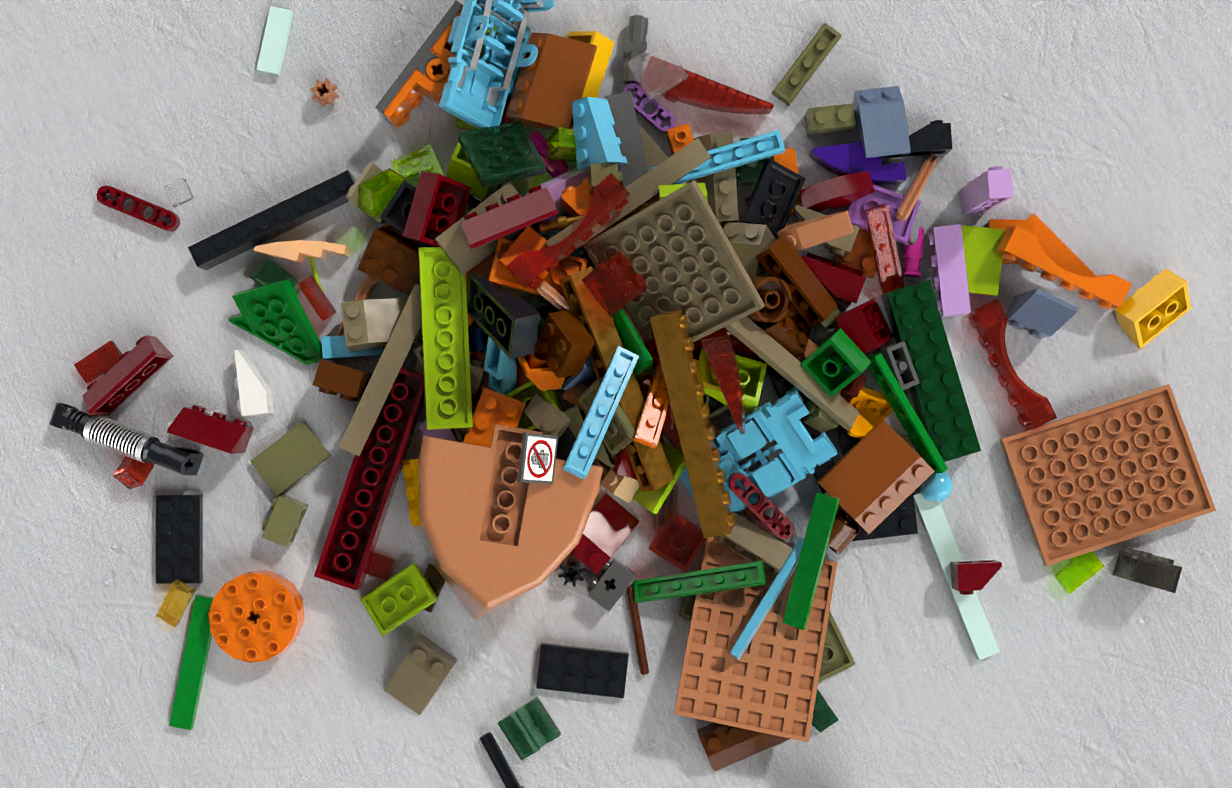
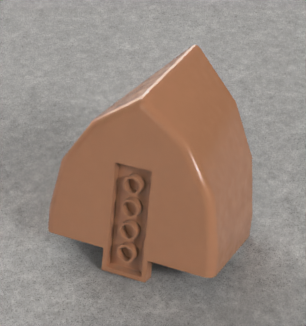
[419,424,603,619]

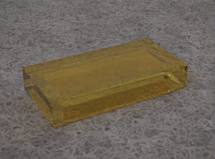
[156,579,196,628]

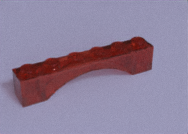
[506,173,630,289]
[968,298,1057,430]

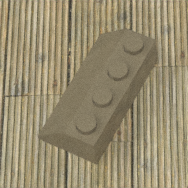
[690,132,739,226]

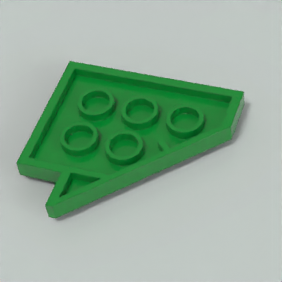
[228,279,323,365]

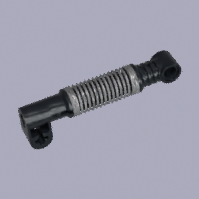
[49,402,204,475]

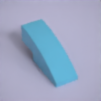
[484,337,517,395]

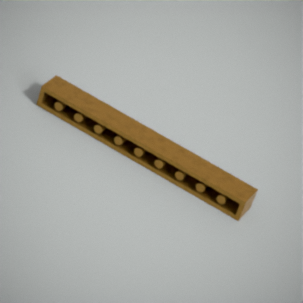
[558,266,675,492]
[650,309,736,538]

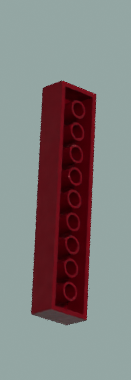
[314,368,425,590]

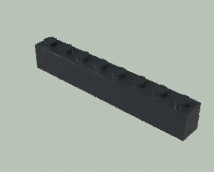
[188,170,356,270]

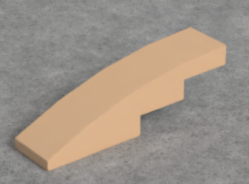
[254,240,351,264]

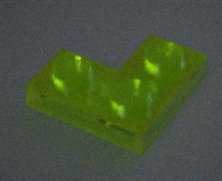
[391,144,445,183]
[1054,551,1105,594]

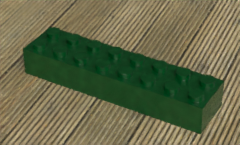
[881,280,981,462]

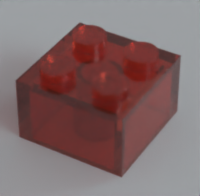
[582,252,648,317]
[648,509,707,573]

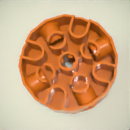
[209,570,305,663]

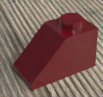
[951,560,1002,595]

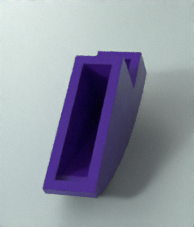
[809,142,907,185]

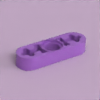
[623,83,676,134]

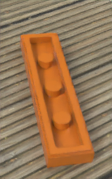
[1026,213,1096,277]
[633,360,670,449]

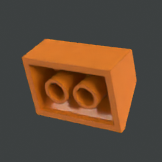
[517,323,565,390]

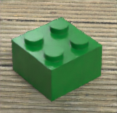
[801,328,871,397]

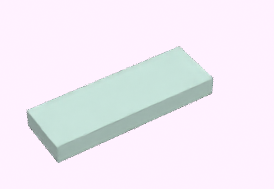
[256,6,294,76]

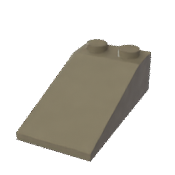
[434,182,524,275]
[723,222,775,278]
[341,298,422,352]

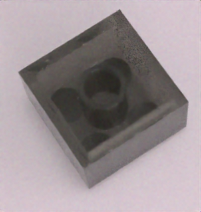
[1113,548,1182,593]

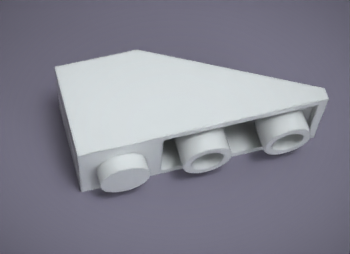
[232,350,274,416]

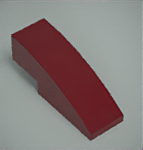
[800,171,875,212]

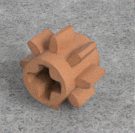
[311,78,340,107]

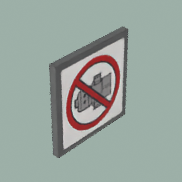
[518,432,558,484]

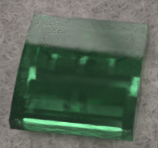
[498,696,561,760]

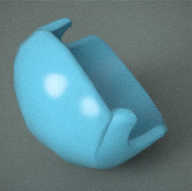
[918,472,953,503]

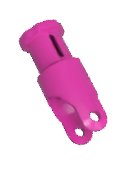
[901,227,924,278]

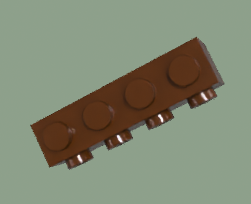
[756,234,838,327]

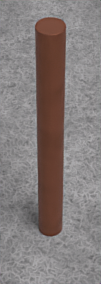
[626,585,649,675]

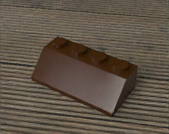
[697,723,790,771]

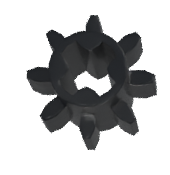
[558,558,585,587]

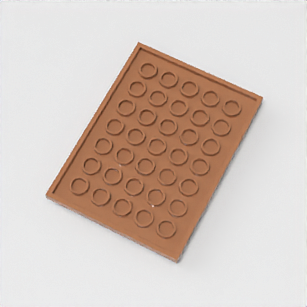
[999,384,1216,566]

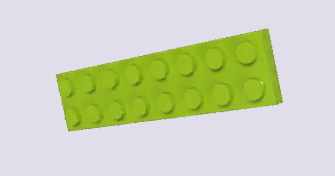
[418,247,473,430]

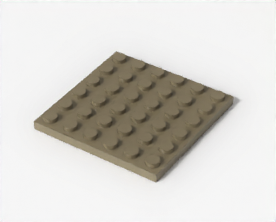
[583,180,765,362]

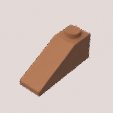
[777,211,854,251]

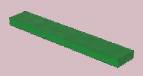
[867,353,948,474]
[782,492,840,630]
[633,561,766,604]
[169,594,214,730]

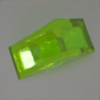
[357,168,406,217]

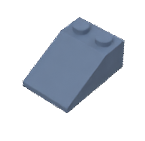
[853,86,911,158]
[1004,289,1079,339]

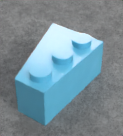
[572,97,628,170]

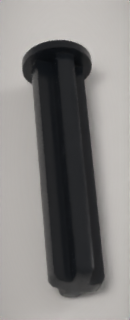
[480,732,524,788]

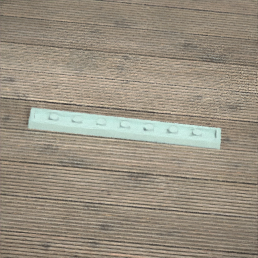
[913,492,1000,660]

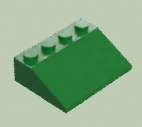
[600,281,653,381]

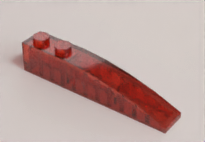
[641,56,774,114]
[700,327,745,434]

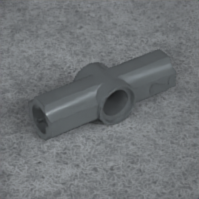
[622,15,648,85]

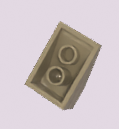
[384,635,458,715]

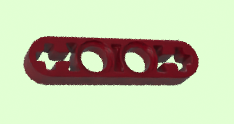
[96,185,180,232]
[727,472,795,540]

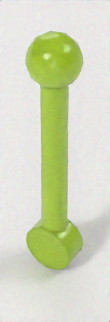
[306,256,323,295]

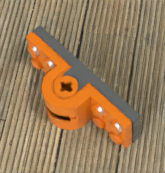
[375,0,463,129]

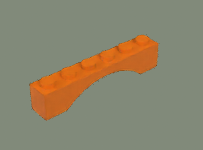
[996,226,1132,310]

